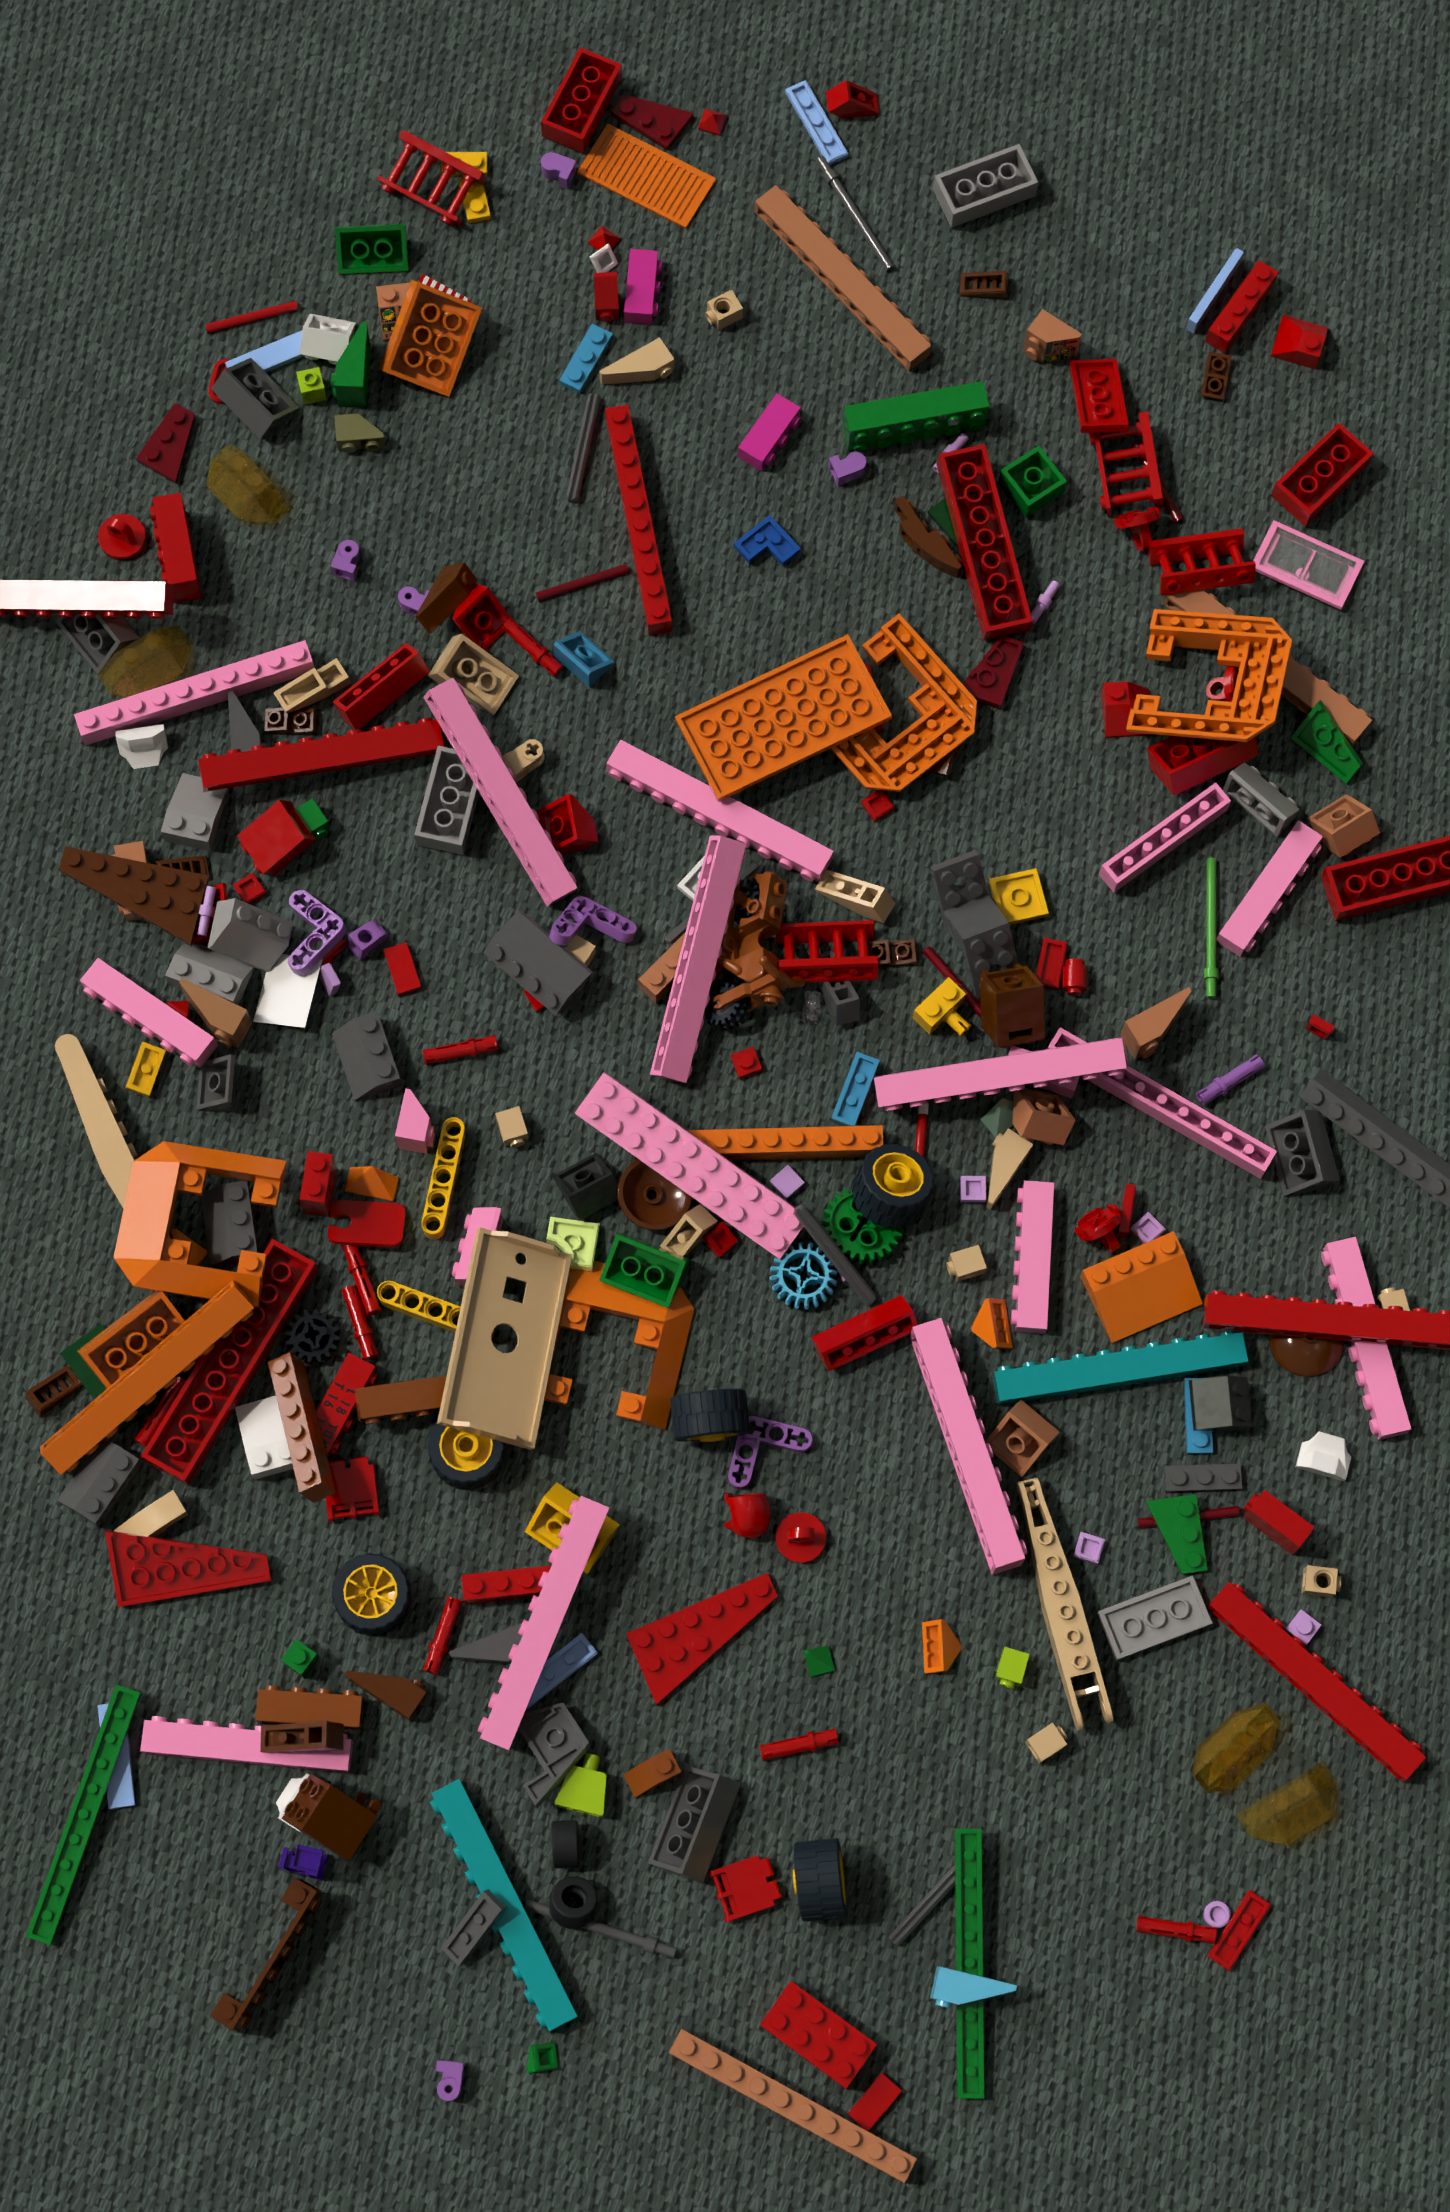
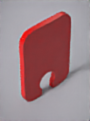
[327,1200,406,1247]

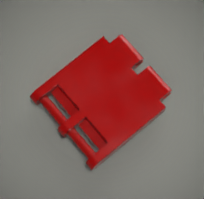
[326,1456,380,1522]
[708,1855,782,1923]

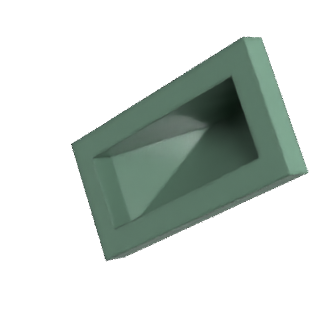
[981,1094,1014,1139]

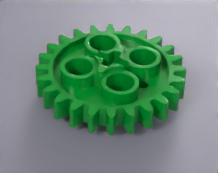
[821,1189,903,1265]

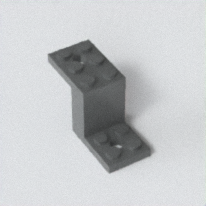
[930,850,1018,999]

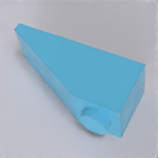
[930,1966,1017,2008]

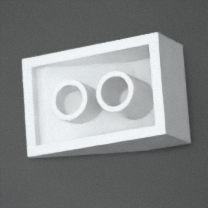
[235,1395,293,1480]

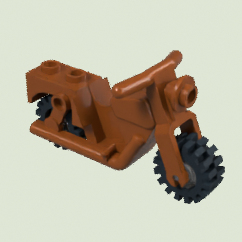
[704,871,805,1031]

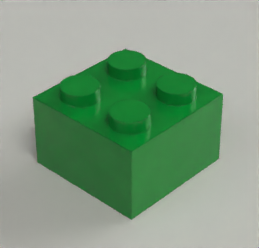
[998,446,1067,518]

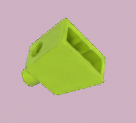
[555,1753,607,1818]

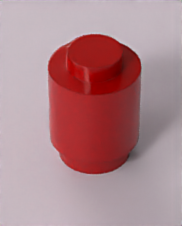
[1062,958,1087,996]

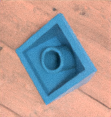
[554,631,615,688]

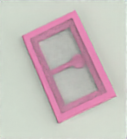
[1253,520,1365,610]

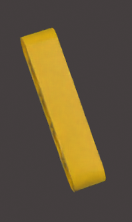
[422,1117,466,1240]
[377,1281,495,1339]

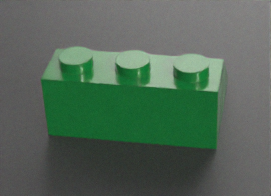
[599,1232,691,1308]

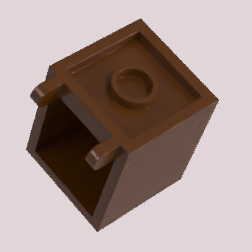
[980,963,1045,1048]
[282,1774,381,1861]

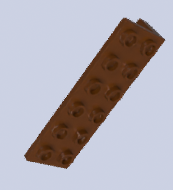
[210,1877,322,2033]

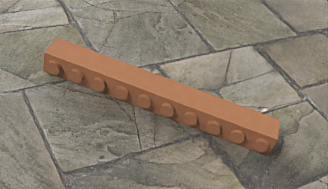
[754,185,931,372]
[1163,590,1372,747]
[669,2029,917,2183]

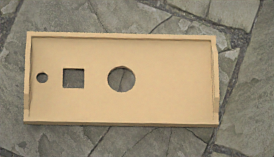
[437,1227,572,1450]

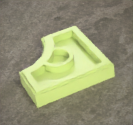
[546,1217,600,1272]

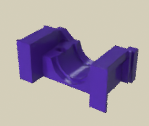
[278,1844,328,1881]

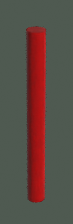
[205,301,298,333]

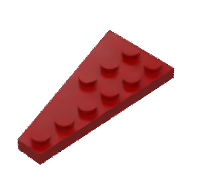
[105,1530,271,1607]
[626,1573,778,1706]

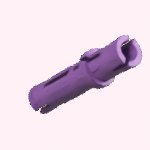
[1195,1055,1265,1106]

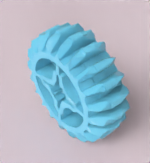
[770,1242,837,1310]

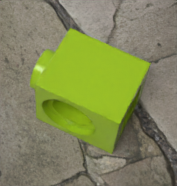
[296,367,327,405]
[995,1647,1029,1689]

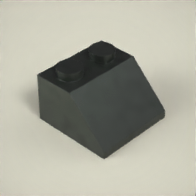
[553,1153,618,1220]
[1189,1376,1252,1433]

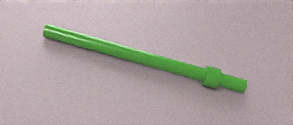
[1204,858,1219,999]

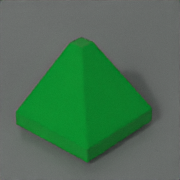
[803,1646,835,1677]
[527,2042,558,2073]

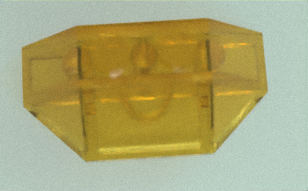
[207,444,291,525]
[97,626,192,697]
[1192,1703,1281,1793]
[1236,1761,1337,1846]

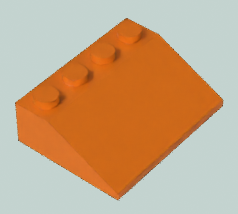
[379,280,482,397]
[1080,1231,1203,1343]
[77,1291,202,1389]

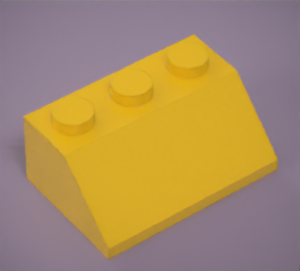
[524,1482,620,1574]

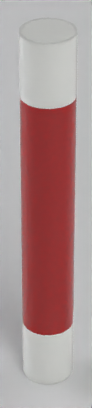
[915,1103,929,1157]

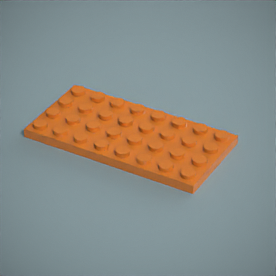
[675,634,892,802]

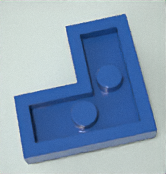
[734,515,801,566]

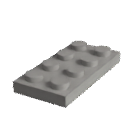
[1097,1576,1212,1661]

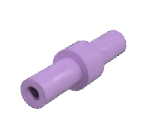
[932,433,969,473]
[1031,581,1060,624]
[197,886,216,936]

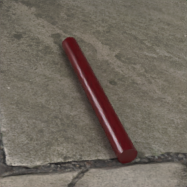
[1131,440,1184,524]
[535,564,629,602]
[923,946,981,1019]
[1137,1506,1240,1529]

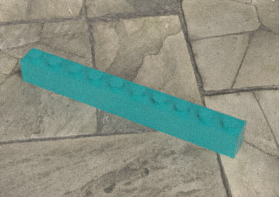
[992,1331,1248,1406]
[430,1779,578,2032]

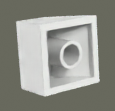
[299,314,356,364]

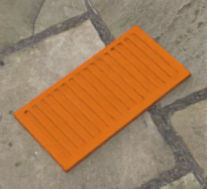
[577,124,717,229]

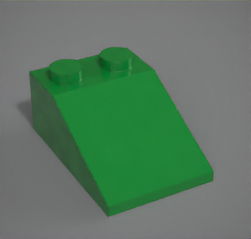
[331,322,371,407]

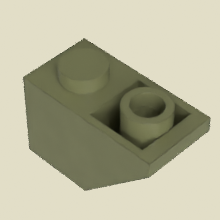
[335,413,385,453]

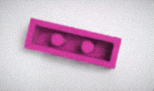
[624,249,662,325]
[738,393,802,471]

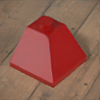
[1270,315,1328,369]
[453,583,511,650]
[1101,681,1153,738]
[536,793,598,854]

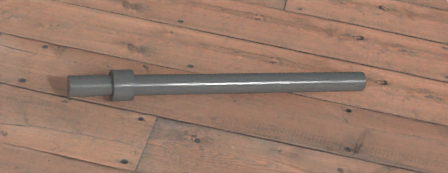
[816,156,894,272]
[524,1899,677,1958]

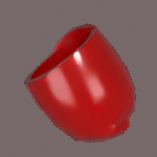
[723,1493,771,1540]

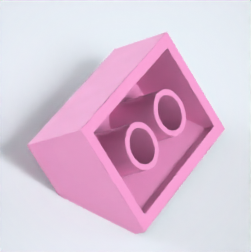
[452,1207,503,1286]

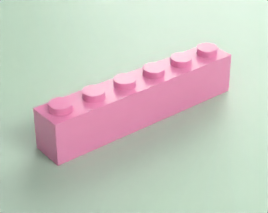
[1099,783,1231,893]
[1216,820,1323,957]
[80,958,218,1068]
[1011,1180,1054,1334]

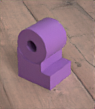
[541,152,577,189]
[828,452,866,486]
[330,540,360,582]
[398,586,429,616]
[347,920,388,961]
[436,2060,465,2101]

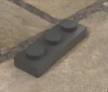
[1164,1464,1242,1493]
[441,1889,507,1967]

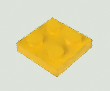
[989,868,1049,925]

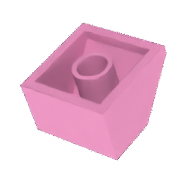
[395,1088,436,1154]

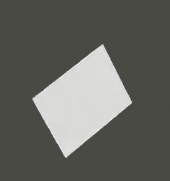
[253,954,322,1028]

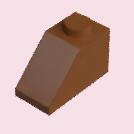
[623,1748,681,1798]

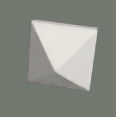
[590,244,619,273]

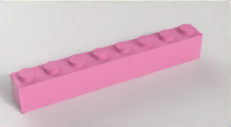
[1321,1237,1411,1440]
[140,1716,353,1773]

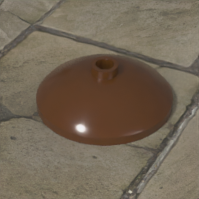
[617,1159,692,1230]
[1269,1334,1345,1377]

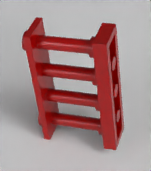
[377,130,487,227]
[1089,412,1164,517]
[1148,528,1256,596]
[776,920,878,983]

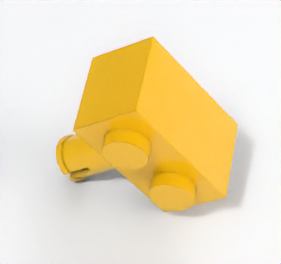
[912,977,971,1037]

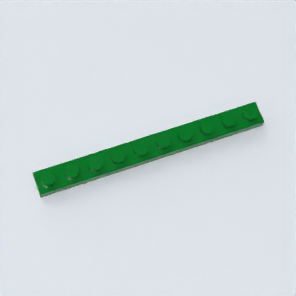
[25,1685,141,1945]
[954,1828,984,2099]

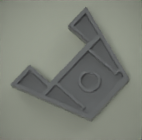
[498,1703,591,1809]

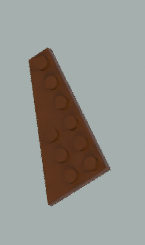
[59,846,209,947]

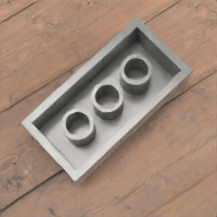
[933,144,1038,228]
[414,746,480,855]

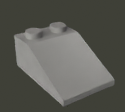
[161,773,229,851]

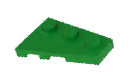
[1291,700,1363,784]
[1145,1494,1208,1574]

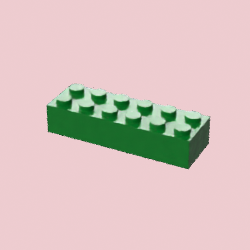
[842,381,989,452]

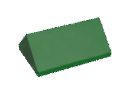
[335,224,408,274]

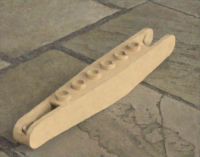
[55,1034,171,1239]
[1017,1478,1113,1731]

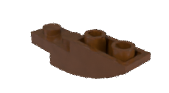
[894,495,963,578]

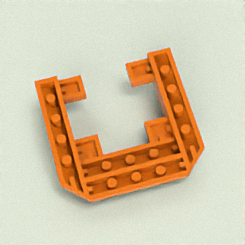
[1126,609,1293,742]
[830,614,977,792]
[113,1141,287,1307]
[544,1261,694,1430]

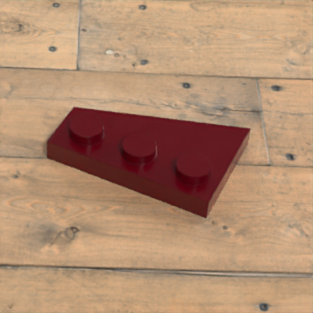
[611,94,694,151]
[136,403,196,484]
[963,635,1024,709]

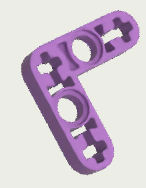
[288,890,346,975]
[549,896,637,945]
[728,1416,812,1489]

